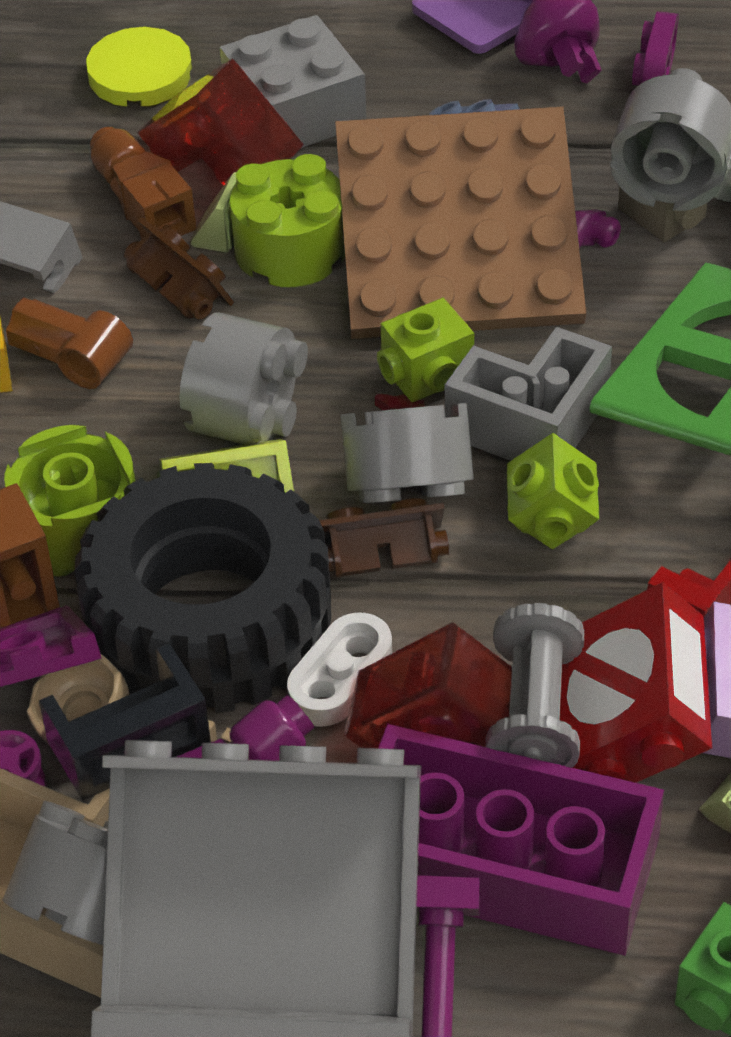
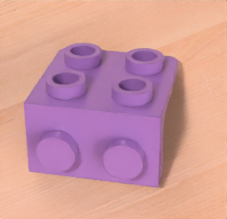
[412,0,533,54]

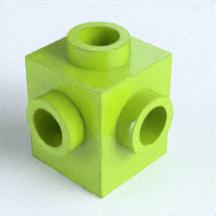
[377,297,474,402]
[507,433,599,550]

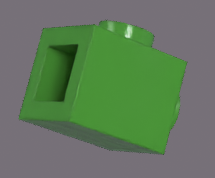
[675,902,731,1036]

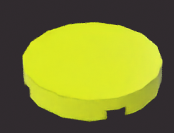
[86,27,192,107]

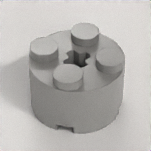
[610,68,731,211]
[179,312,308,445]
[341,403,474,503]
[3,801,108,945]

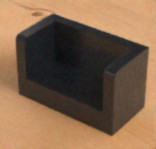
[39,643,211,801]

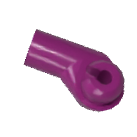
[575,209,621,250]

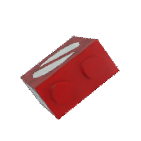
[559,582,712,783]

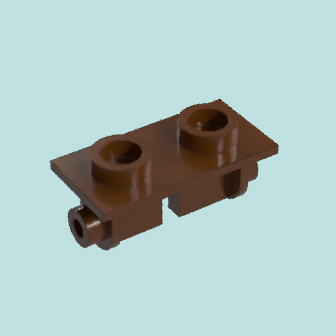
[124,216,235,319]
[319,498,449,578]

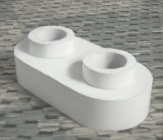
[287,612,392,727]

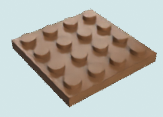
[335,107,587,339]

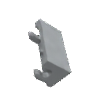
[0,201,83,293]

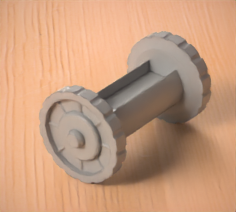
[485,603,585,768]

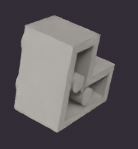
[445,327,612,461]

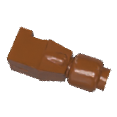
[90,127,197,239]

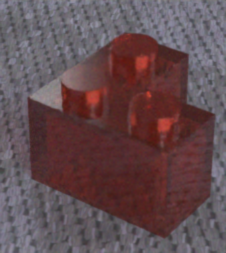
[138,58,304,186]
[344,622,512,749]

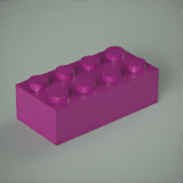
[378,724,664,956]

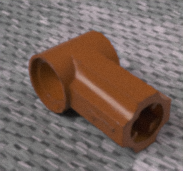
[6,297,133,389]

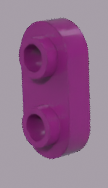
[632,11,679,86]

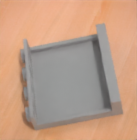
[91,740,421,1037]

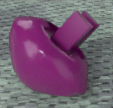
[514,0,602,84]

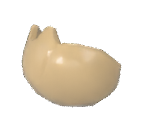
[26,655,130,744]

